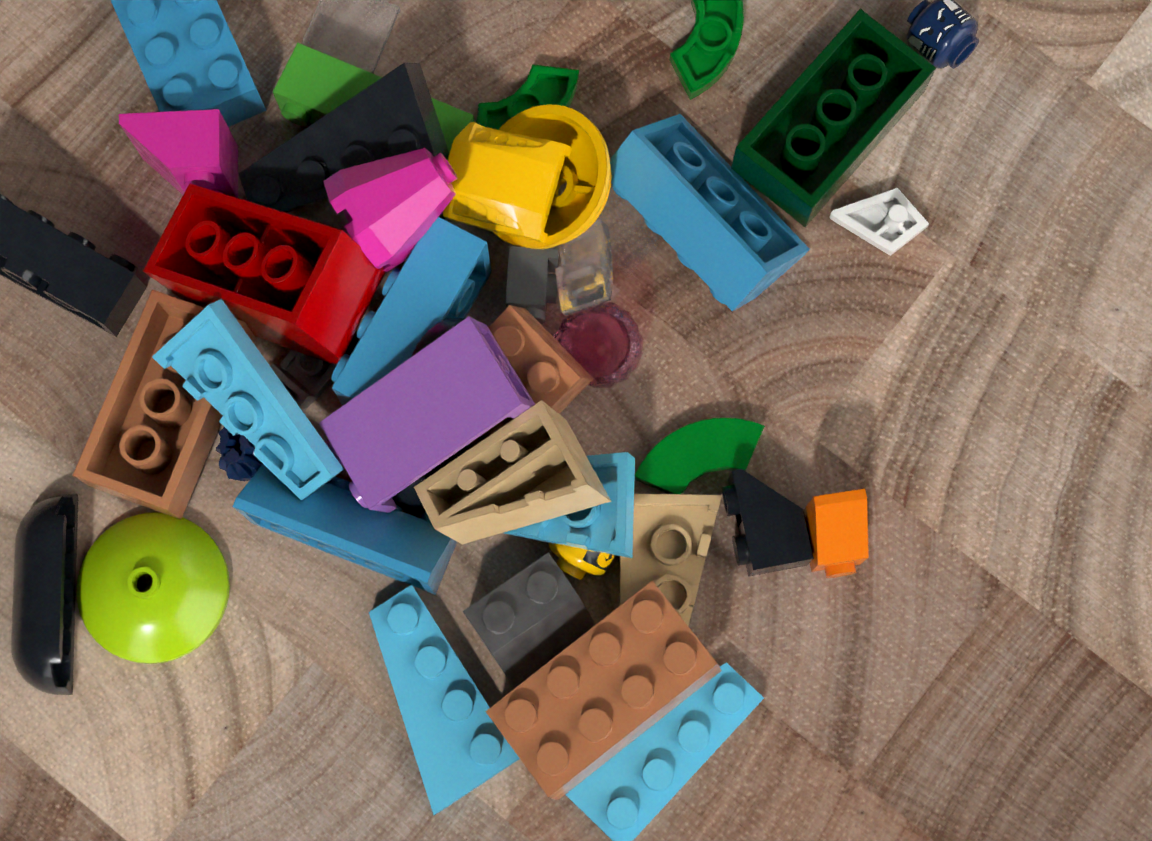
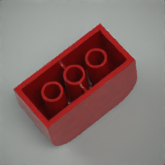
[143,183,385,364]

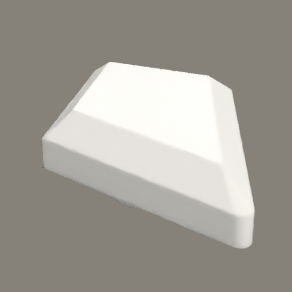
[830,188,929,256]

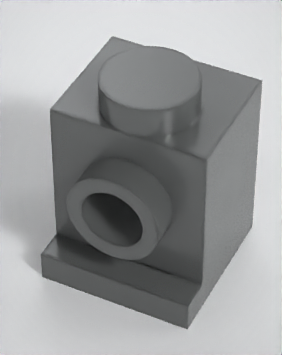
[505,246,559,324]

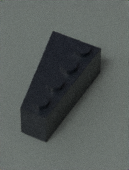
[238,63,449,213]
[0,194,146,337]

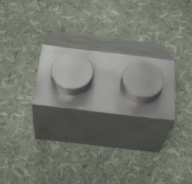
[463,552,596,688]

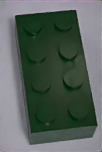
[731,9,936,227]

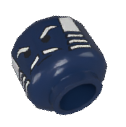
[907,0,979,69]

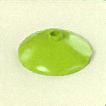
[77,512,230,664]

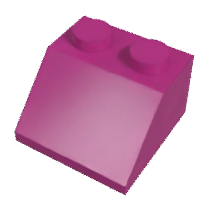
[119,109,238,198]

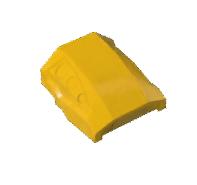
[443,122,572,243]

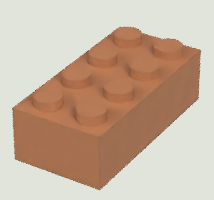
[72,289,256,519]
[485,581,722,800]

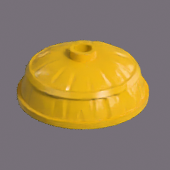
[494,104,612,249]

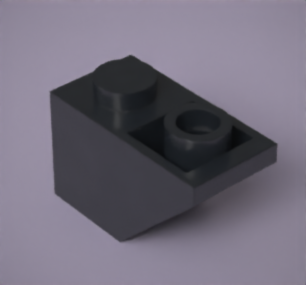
[722,469,814,577]

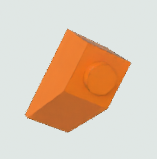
[803,489,869,578]

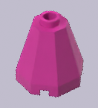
[324,148,457,272]

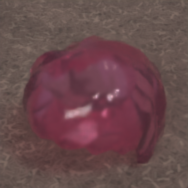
[554,302,644,389]

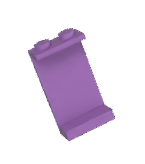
[319,316,535,513]

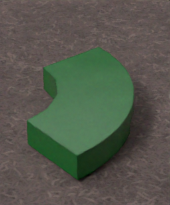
[669,0,744,100]
[476,64,579,130]
[635,418,765,494]

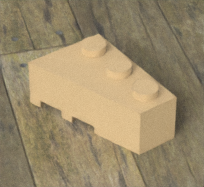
[414,400,612,545]

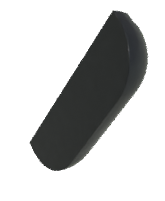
[11,494,78,695]

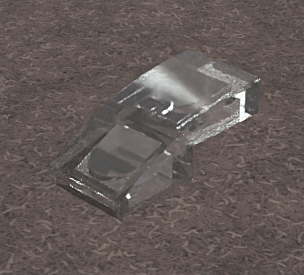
[555,219,613,316]

